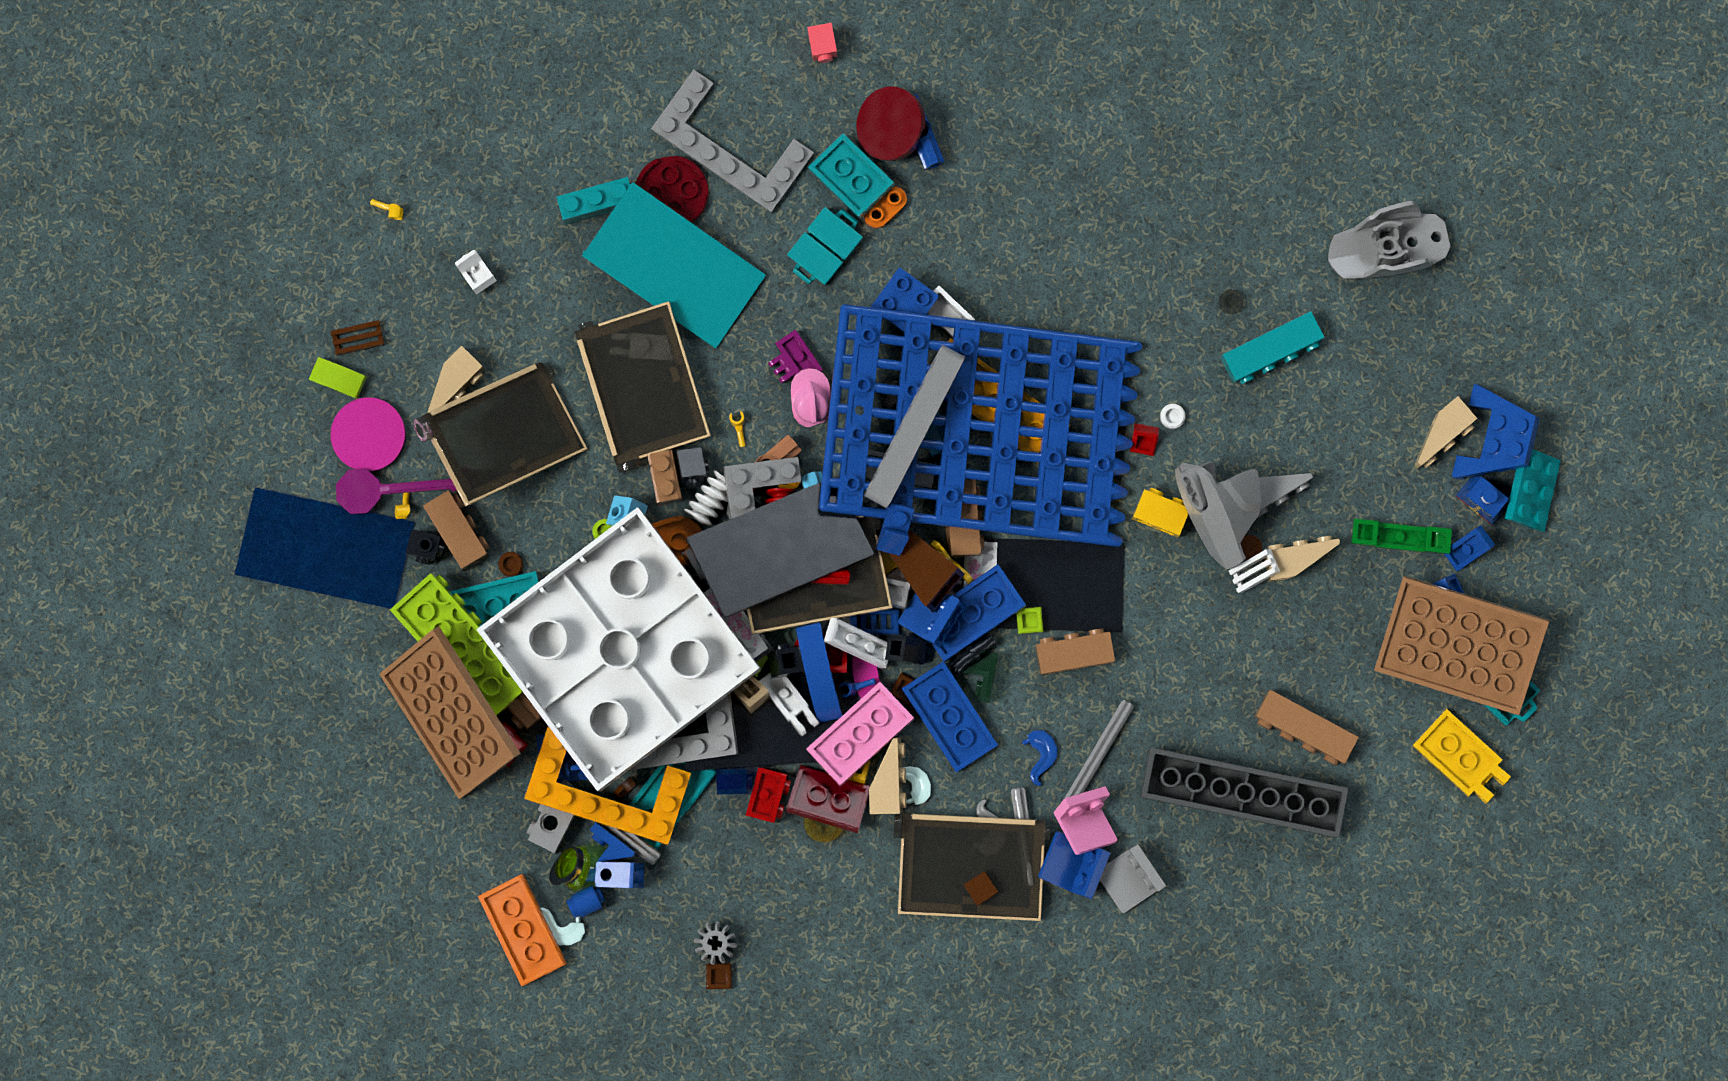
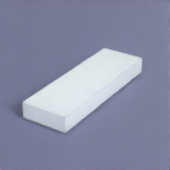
[824,618,888,668]

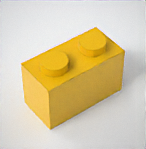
[1132,488,1188,538]

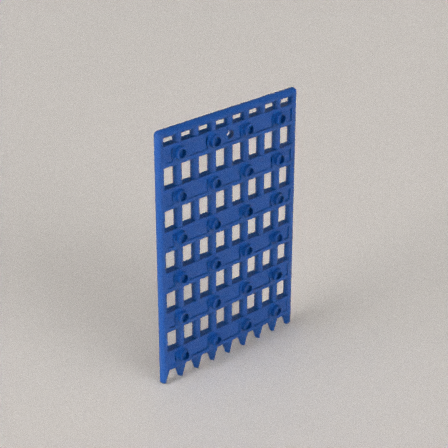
[819,304,1142,547]

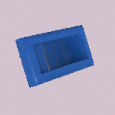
[847,609,900,635]

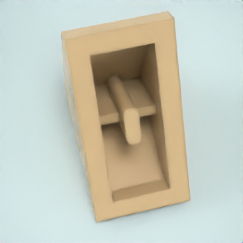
[732,676,770,714]

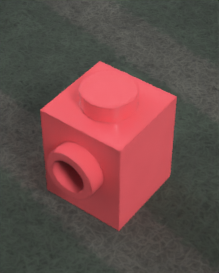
[807,23,837,63]

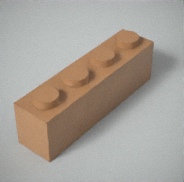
[1254,690,1359,766]

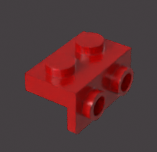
[746,767,791,823]

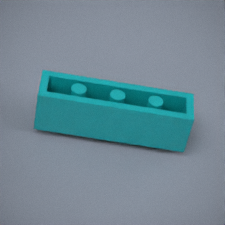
[1221,311,1325,385]

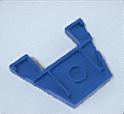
[1452,384,1540,480]

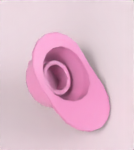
[791,368,831,427]

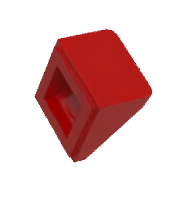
[1130,423,1159,456]

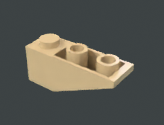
[427,346,485,414]
[1414,396,1477,469]
[1264,536,1340,582]
[869,737,907,814]

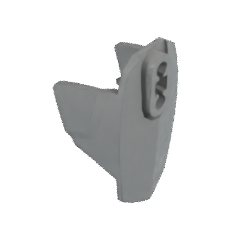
[1328,201,1451,279]
[1175,462,1262,569]

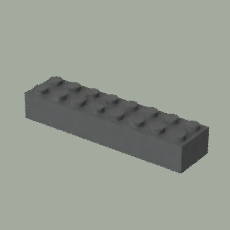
[1139,748,1348,838]

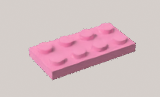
[806,682,914,787]

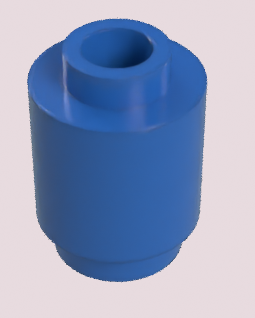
[566,885,606,918]

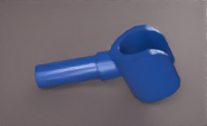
[839,678,876,697]

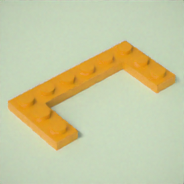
[524,727,691,845]

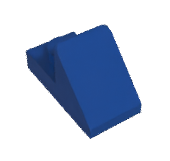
[876,502,914,556]
[1444,525,1495,571]
[590,822,636,862]

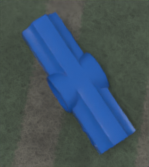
[914,94,944,170]

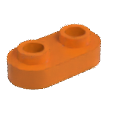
[864,186,907,229]

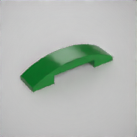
[1351,518,1452,554]

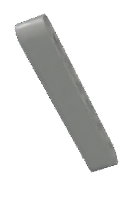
[864,345,965,508]

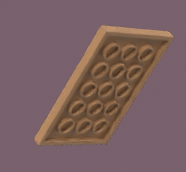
[1374,575,1549,715]
[379,627,520,799]

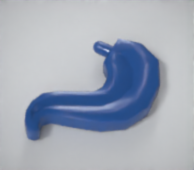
[1022,730,1057,786]

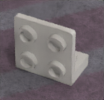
[1100,844,1166,913]

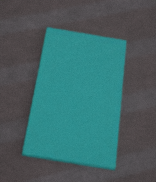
[582,182,766,349]

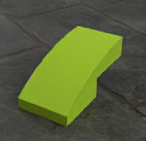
[308,357,367,399]

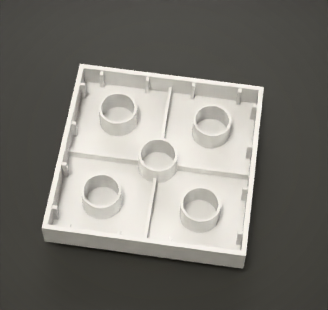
[476,507,761,791]

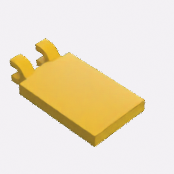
[1413,709,1511,804]

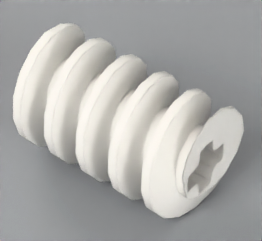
[684,470,728,526]

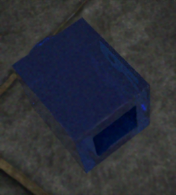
[716,769,752,795]

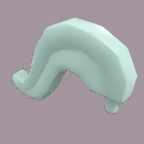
[902,766,931,805]
[540,908,585,945]

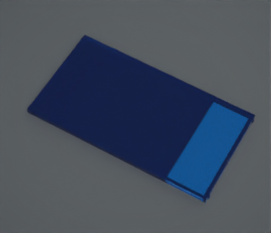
[234,487,414,609]

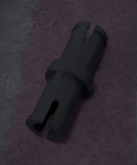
[949,633,997,676]

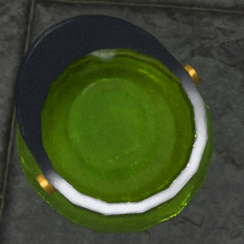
[549,845,591,892]

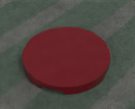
[856,86,925,161]
[636,156,709,223]

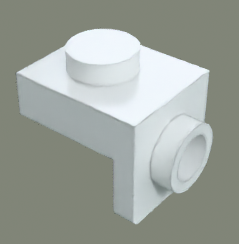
[455,250,497,295]

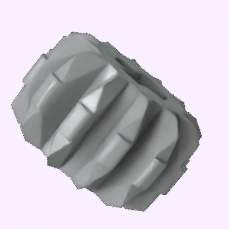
[694,922,737,964]

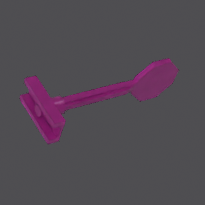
[336,467,478,514]

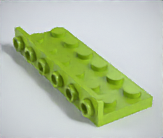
[390,573,523,716]

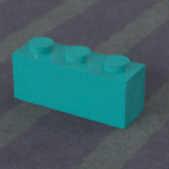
[556,177,630,225]

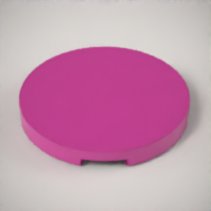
[331,397,406,472]

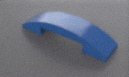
[796,622,842,723]

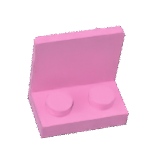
[1053,786,1117,855]

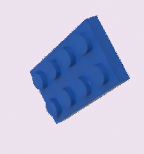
[932,564,1027,662]
[902,661,998,772]

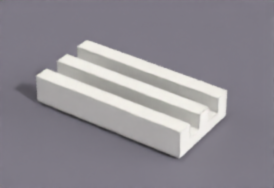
[1229,549,1280,593]

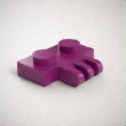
[768,329,823,384]

